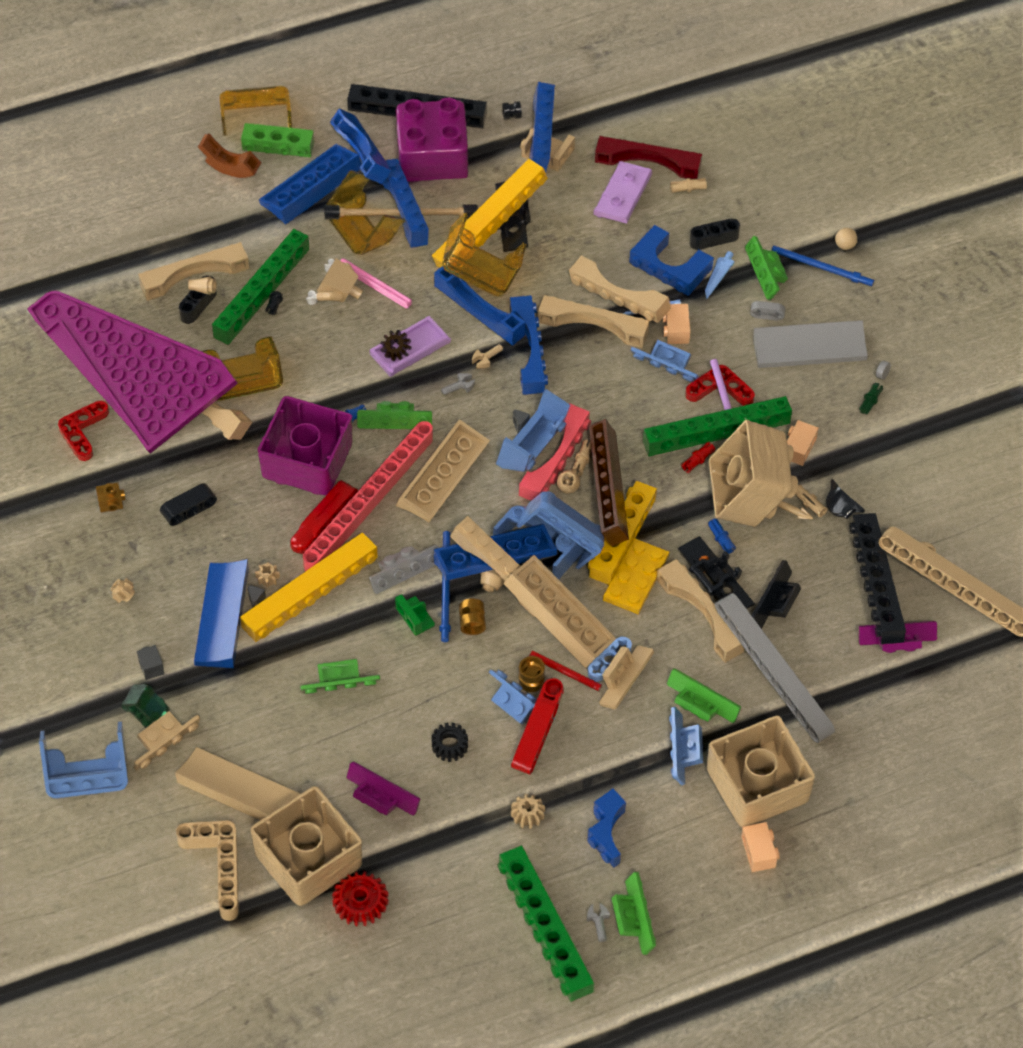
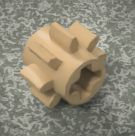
[255,562,280,588]
[110,578,135,603]

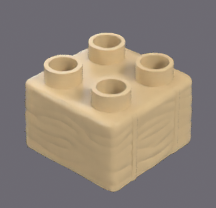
[709,420,798,527]
[707,716,815,828]
[251,786,362,906]

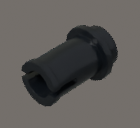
[265,291,283,315]

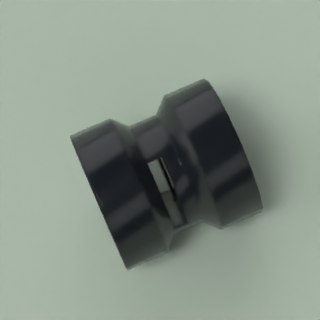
[502,101,522,120]

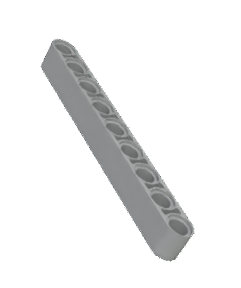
[715,593,835,743]

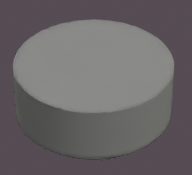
[876,361,891,380]

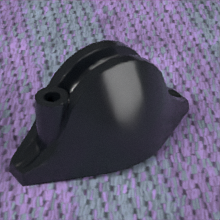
[826,478,865,519]

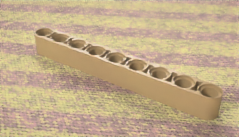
[879,526,1023,637]

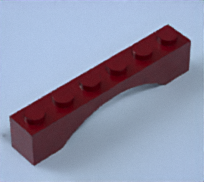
[595,136,702,180]

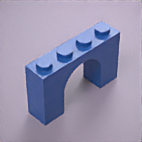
[629,225,714,296]

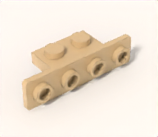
[599,645,654,709]
[133,711,200,771]

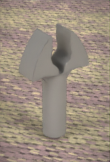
[441,373,475,395]
[587,903,610,942]

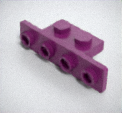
[859,621,937,653]
[346,761,420,816]

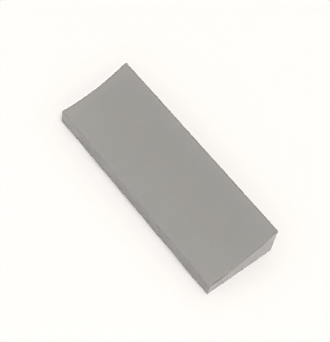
[753,320,868,368]

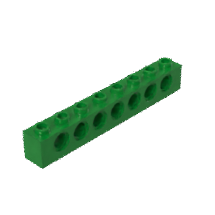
[212,228,310,345]
[643,396,792,457]
[497,845,594,1002]

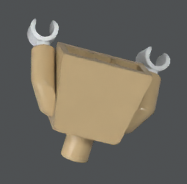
[306,258,363,305]

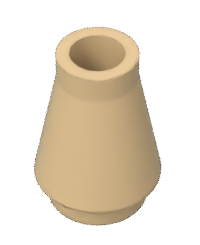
[188,277,217,295]

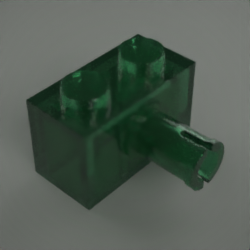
[122,684,170,728]

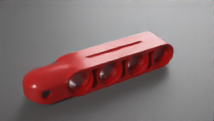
[290,480,358,554]
[511,678,564,775]

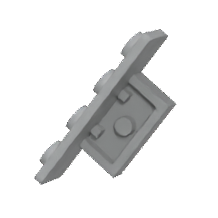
[369,545,439,594]

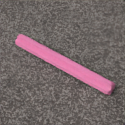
[340,258,412,309]

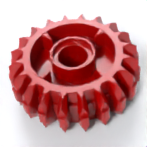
[332,871,389,927]

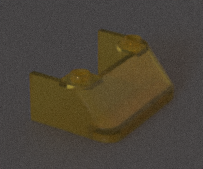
[219,86,292,136]
[327,170,405,255]
[442,213,526,297]

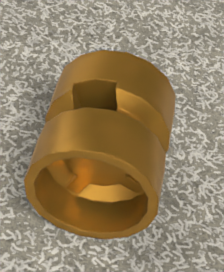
[459,598,486,635]
[519,656,545,692]

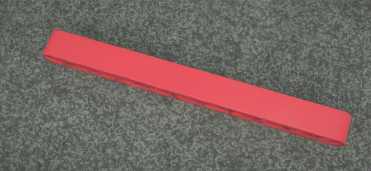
[303,421,433,571]

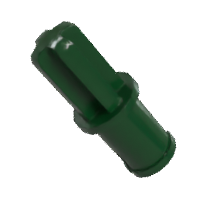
[859,383,883,415]

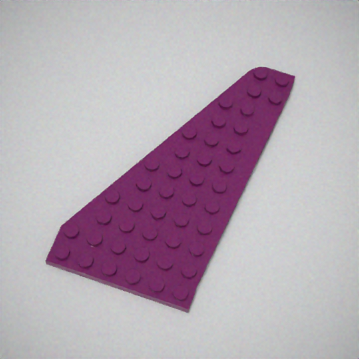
[27,291,238,454]

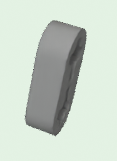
[750,301,786,321]

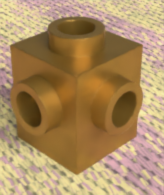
[96,482,126,513]

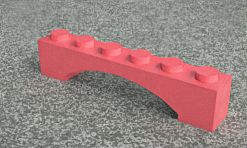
[519,404,591,501]

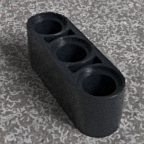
[689,218,740,250]
[179,276,217,324]
[160,483,217,526]

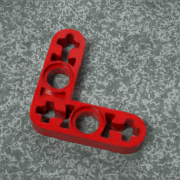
[685,365,755,406]
[58,401,109,461]

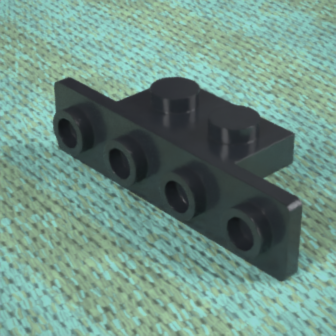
[752,560,801,629]

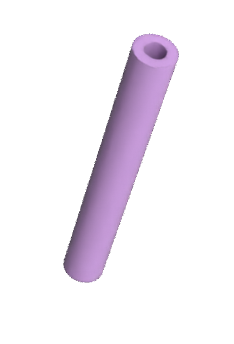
[710,359,732,410]

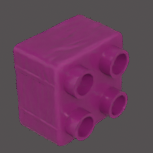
[396,98,469,181]
[258,396,353,495]

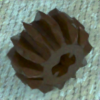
[380,330,412,361]

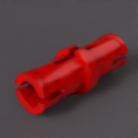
[681,442,716,473]

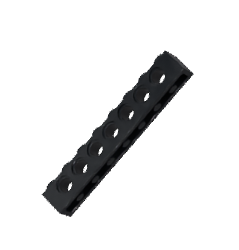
[347,84,487,129]
[849,513,906,645]

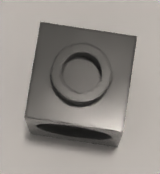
[137,645,164,680]

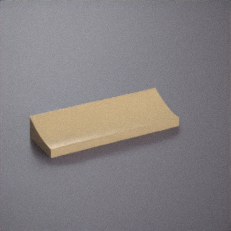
[396,419,490,523]
[503,555,616,668]
[175,747,301,820]

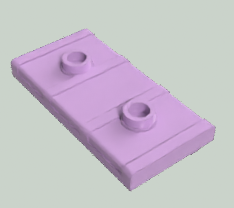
[594,161,652,223]
[369,316,451,377]

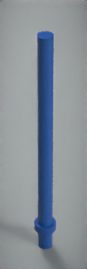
[439,531,451,642]

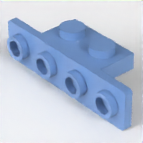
[631,340,699,382]
[489,669,555,724]
[669,707,703,785]

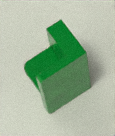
[395,594,435,636]

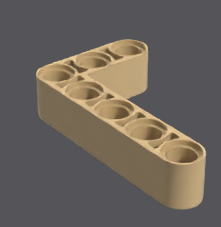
[176,820,239,921]

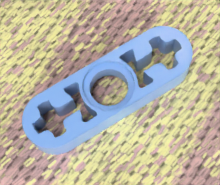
[588,637,632,682]

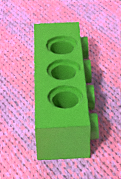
[241,123,314,157]

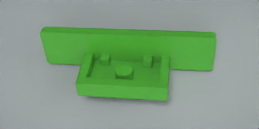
[745,236,788,300]
[357,401,432,429]
[300,659,380,694]
[667,668,741,723]
[611,872,656,955]

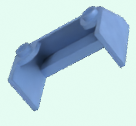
[496,389,571,472]
[516,491,605,569]
[493,506,585,580]
[39,721,128,798]

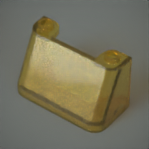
[201,336,283,401]

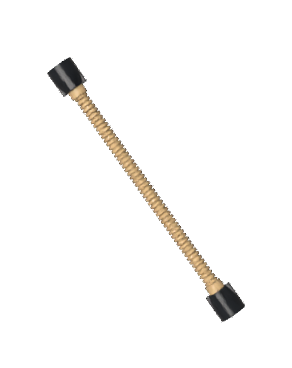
[324,204,478,219]

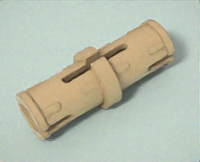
[670,178,707,193]
[572,440,592,477]
[795,485,828,517]

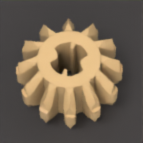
[511,793,545,829]

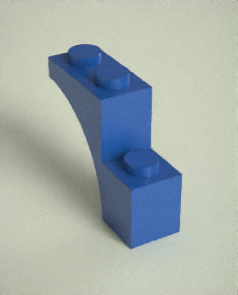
[587,789,626,868]

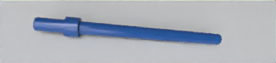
[772,245,874,287]

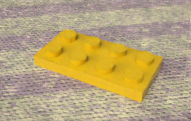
[603,538,670,615]

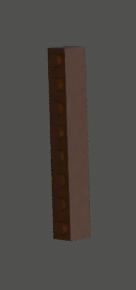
[589,419,629,546]

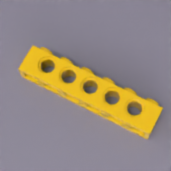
[588,481,657,585]

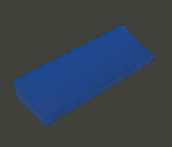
[259,144,362,225]
[434,524,557,581]
[194,559,249,668]

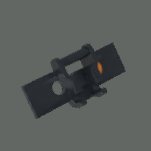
[495,181,531,252]
[678,536,755,609]

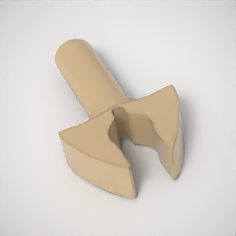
[472,344,503,369]

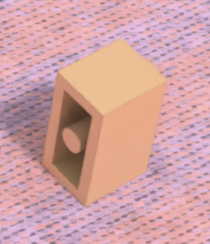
[662,304,690,344]
[787,420,819,466]
[741,822,780,872]

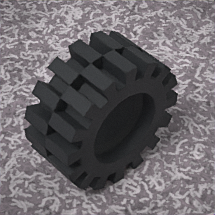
[432,723,468,762]

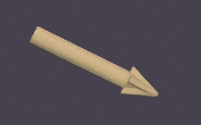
[777,501,813,520]

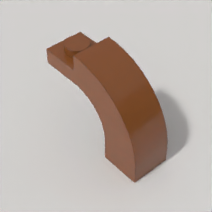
[198,133,262,178]

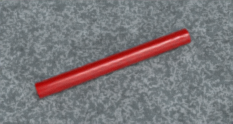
[530,651,602,692]

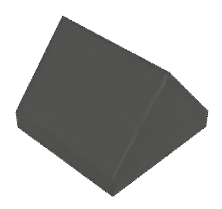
[513,410,530,433]
[248,585,266,608]

